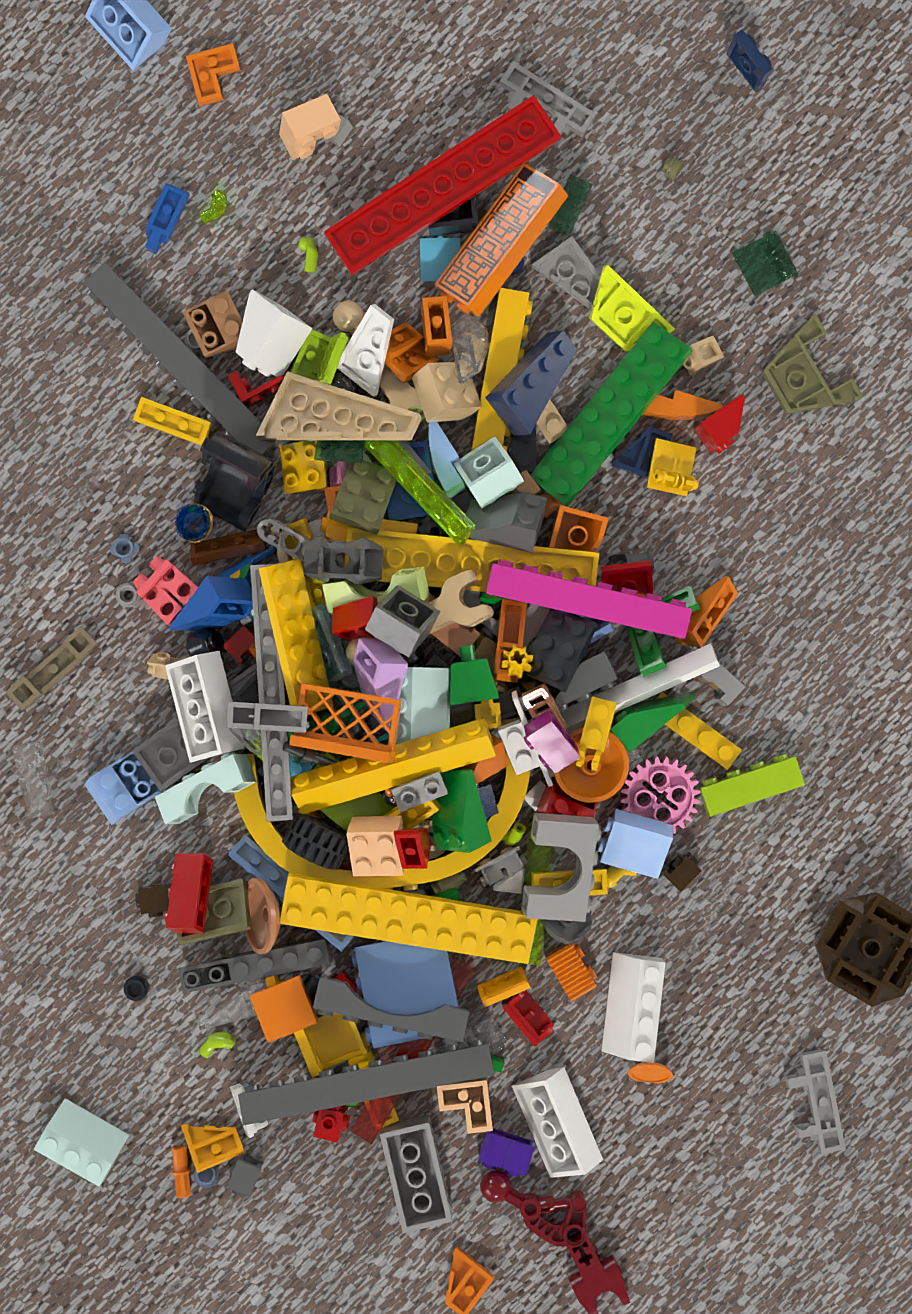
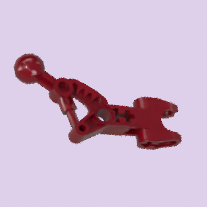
[480,1170,631,1314]

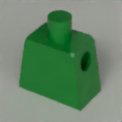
[450,645,499,705]

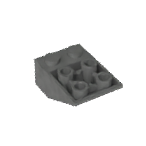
[546,651,618,712]

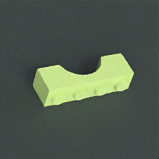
[322,567,430,613]

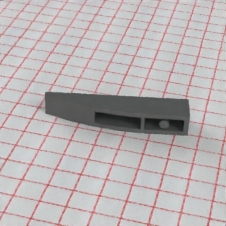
[178,936,333,993]

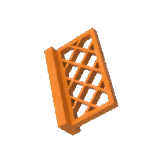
[290,683,402,763]

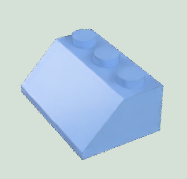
[85,0,172,70]

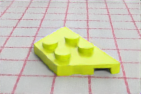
[589,265,675,352]

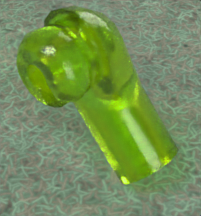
[198,190,228,225]

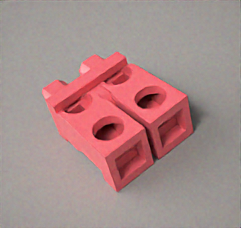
[133,556,198,631]

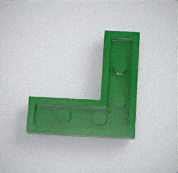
[626,585,700,677]

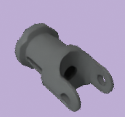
[608,549,654,571]

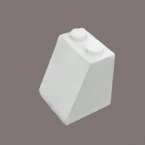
[236,289,312,378]

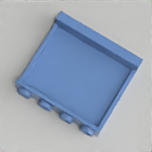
[351,941,459,1048]

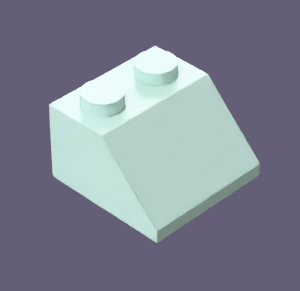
[453,437,524,508]

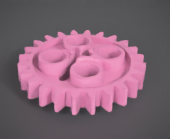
[619,755,701,834]

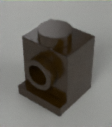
[661,852,702,892]

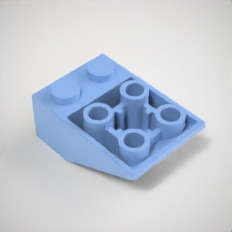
[84,752,179,825]

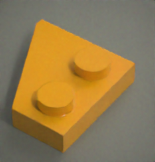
[181,1124,245,1173]

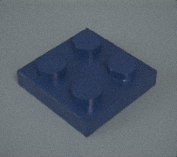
[726,29,773,92]

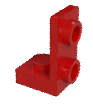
[228,371,284,406]

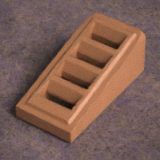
[521,683,568,729]

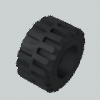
[282,813,349,870]

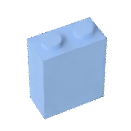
[597,809,673,879]

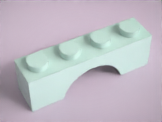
[155,752,257,824]

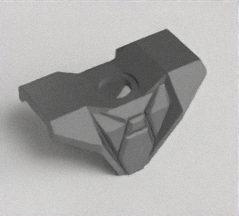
[303,535,383,585]

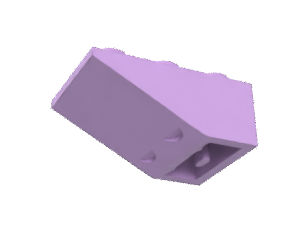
[353,638,408,730]

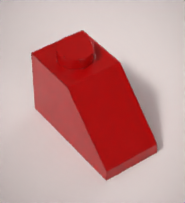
[393,828,431,869]

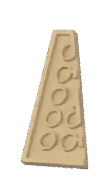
[256,372,422,440]

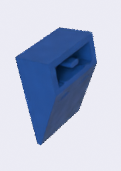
[169,576,253,631]

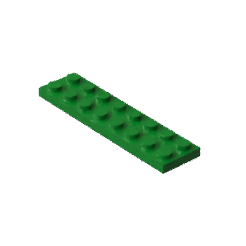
[530,322,693,507]

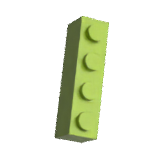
[698,753,805,817]

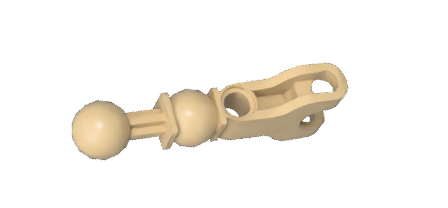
[333,301,423,411]
[346,570,494,667]

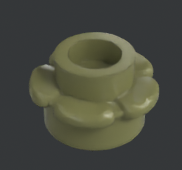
[662,156,683,180]

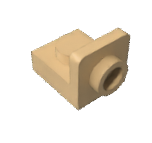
[683,336,724,375]

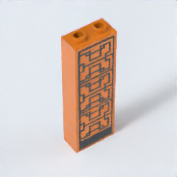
[434,164,568,317]

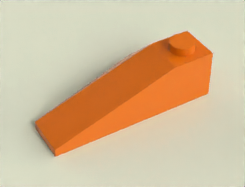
[547,505,609,552]

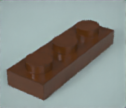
[190,529,266,566]

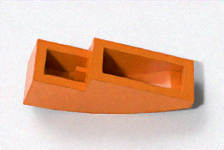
[642,390,723,420]
[493,599,527,683]

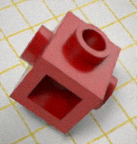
[312,1106,350,1143]

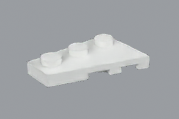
[337,304,394,396]

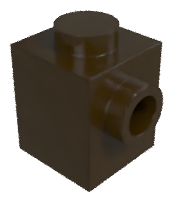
[135,883,172,917]

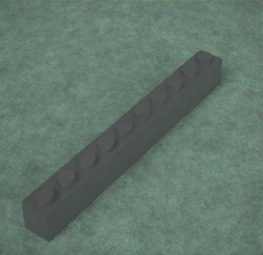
[83,262,279,456]
[238,1039,494,1126]

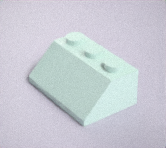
[391,667,451,743]
[33,1098,129,1186]

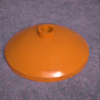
[554,727,629,803]

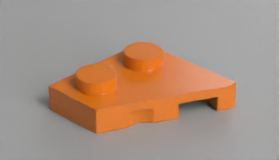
[445,1246,495,1314]

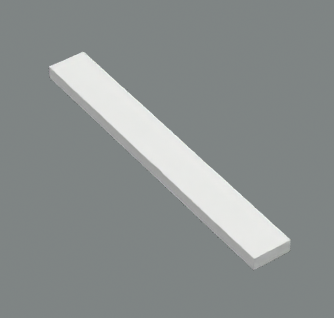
[553,643,720,733]

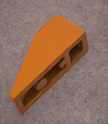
[674,576,738,648]

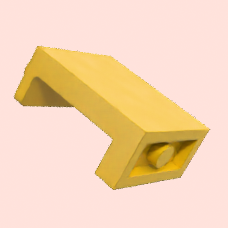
[294,1013,371,1078]

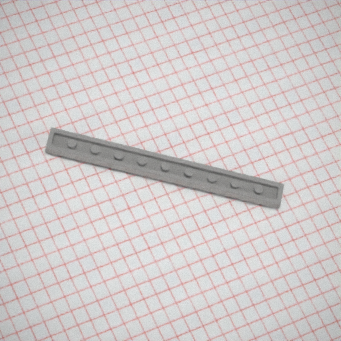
[250,564,293,822]

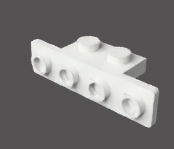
[498,691,555,787]

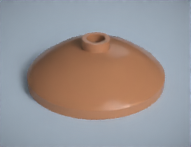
[245,878,282,954]

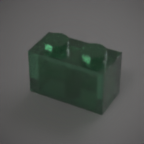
[548,174,593,237]

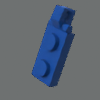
[145,183,190,255]

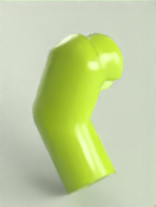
[299,237,318,273]
[198,1032,235,1058]

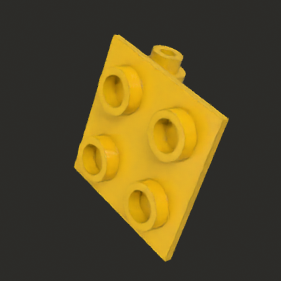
[647,438,699,496]
[280,440,329,494]

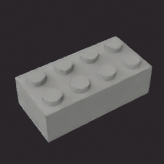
[380,1115,452,1233]

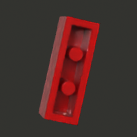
[165,853,213,934]

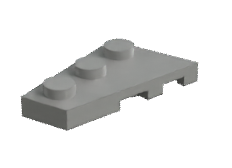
[531,236,600,310]

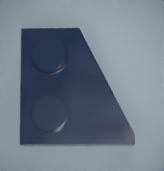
[611,426,673,479]

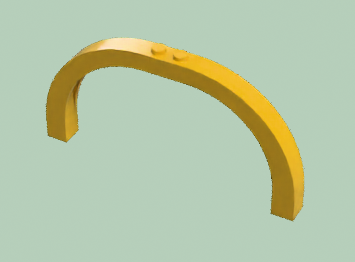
[234,718,530,891]

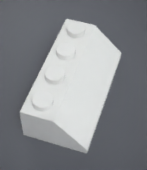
[165,651,244,763]
[601,952,665,1063]
[512,1067,603,1178]

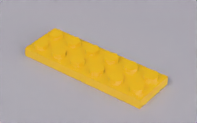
[259,559,333,712]

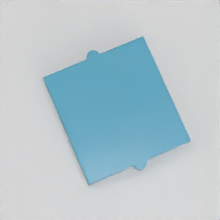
[420,236,461,281]

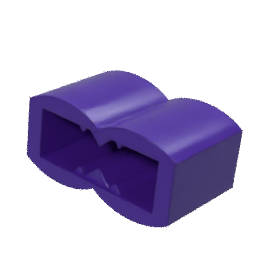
[478,1128,535,1177]

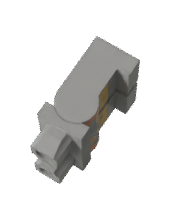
[683,646,745,706]

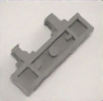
[500,61,596,144]
[784,1049,846,1154]

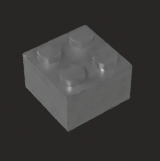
[365,585,441,657]

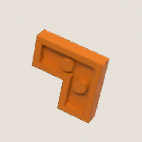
[186,43,241,106]

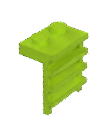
[290,329,349,384]

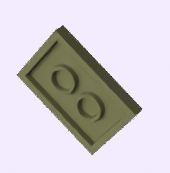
[329,456,399,535]
[177,878,251,945]

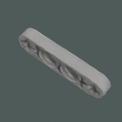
[257,518,345,568]

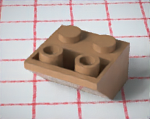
[183,290,243,358]

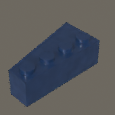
[485,330,577,436]

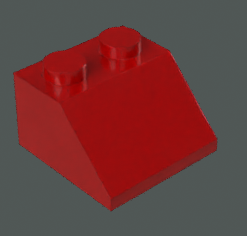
[694,394,745,454]

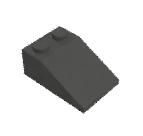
[459,492,547,553]

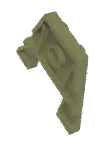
[762,314,863,415]

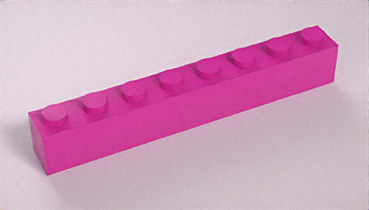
[486,559,692,639]

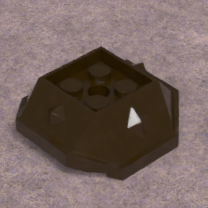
[814,892,912,1007]

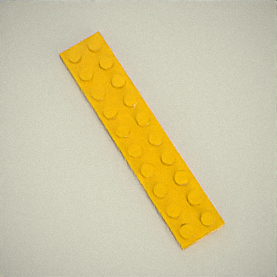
[344,527,599,592]
[280,873,538,964]

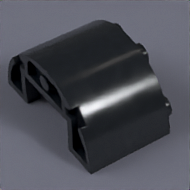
[193,432,276,532]

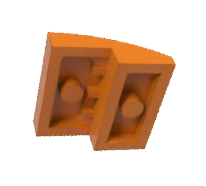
[385,322,439,383]
[249,974,318,1043]

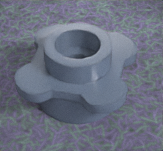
[110,534,140,563]

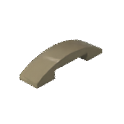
[5,626,98,711]

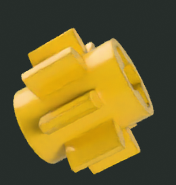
[501,645,533,678]

